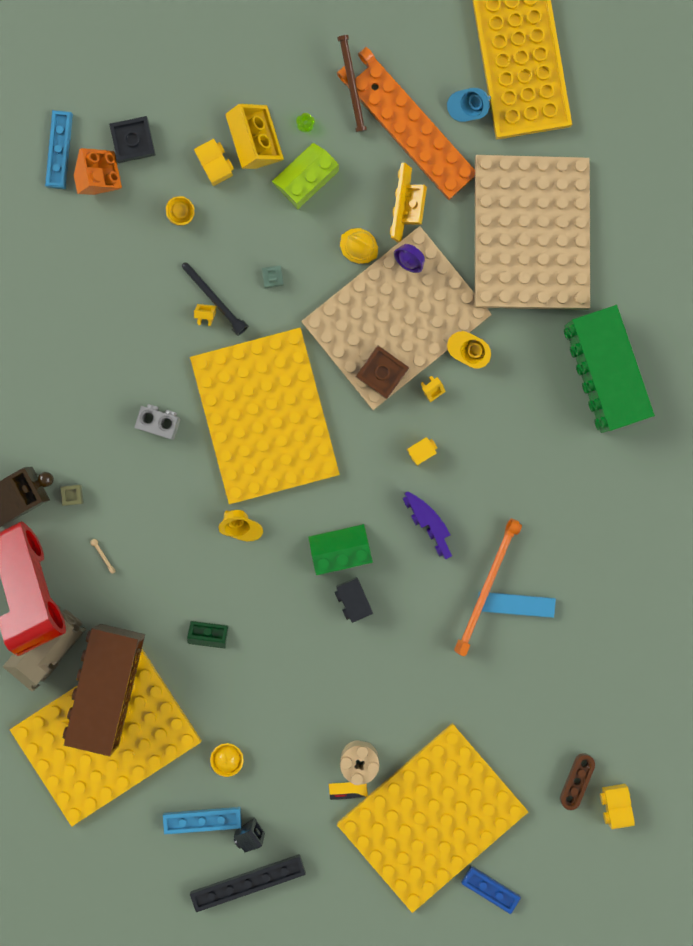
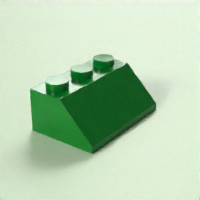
[308,524,373,575]

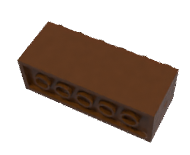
[62,624,145,756]

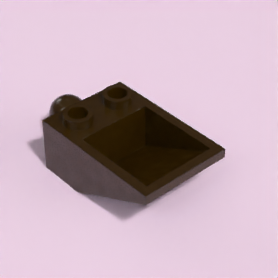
[0,467,54,527]

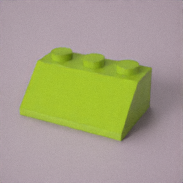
[272,143,339,210]

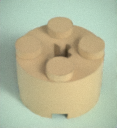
[340,740,379,785]

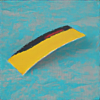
[329,782,368,800]

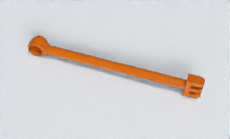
[454,518,522,656]

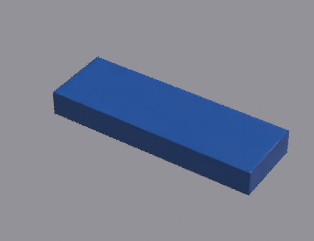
[461,866,521,914]

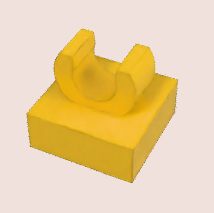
[194,304,216,326]
[421,376,446,403]

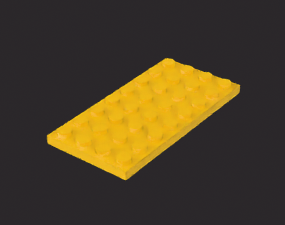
[472,0,572,140]

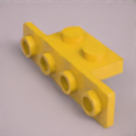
[390,163,427,243]

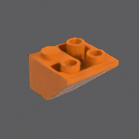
[74,148,122,195]

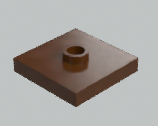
[355,345,409,399]

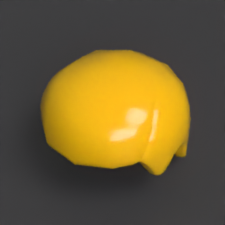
[165,196,195,226]

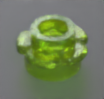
[296,113,315,132]

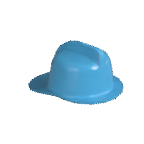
[447,88,491,122]

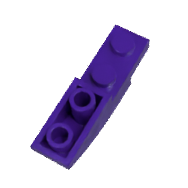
[403,491,452,559]

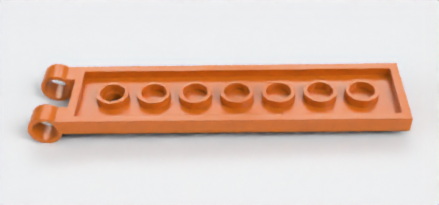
[337,47,475,200]

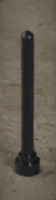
[182,262,249,336]

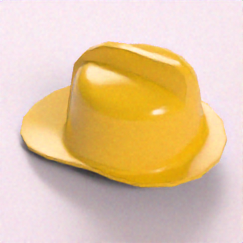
[447,331,491,369]
[218,510,263,542]

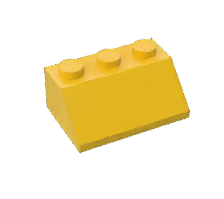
[225,104,284,169]

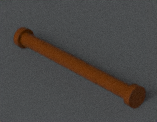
[337,35,367,133]

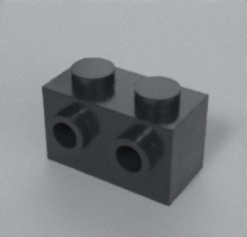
[334,577,373,623]

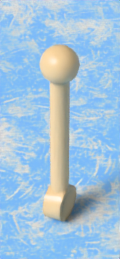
[91,539,116,574]

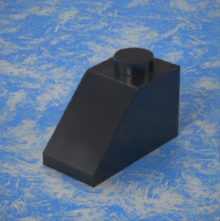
[234,818,265,853]

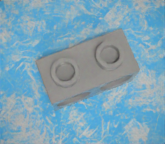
[134,404,181,440]

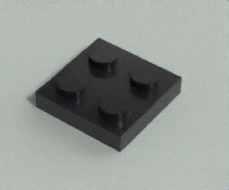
[109,116,156,163]

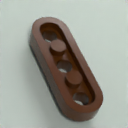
[560,753,595,810]

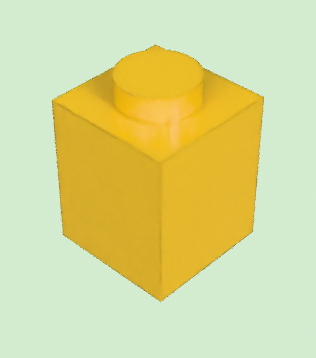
[406,437,437,466]

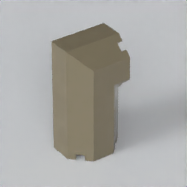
[3,605,86,692]

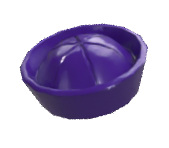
[394,244,425,273]

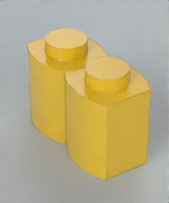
[194,139,234,186]
[600,784,635,829]

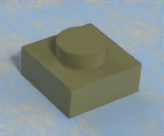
[60,485,83,506]

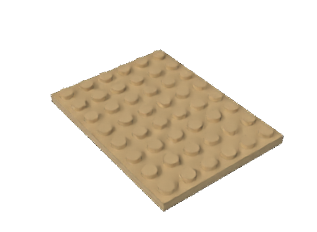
[475,155,590,310]
[301,226,492,410]

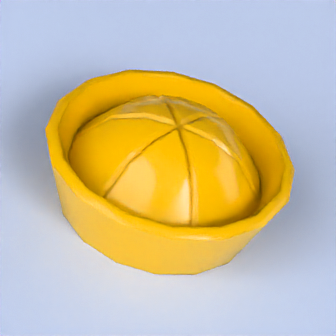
[210,743,244,777]

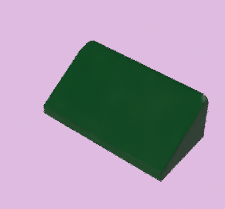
[187,621,228,649]

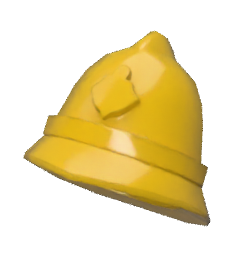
[340,228,378,264]

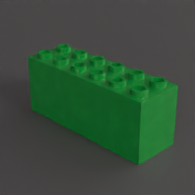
[564,305,655,433]

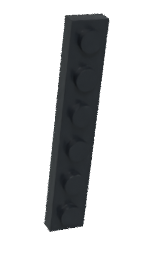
[190,854,306,912]

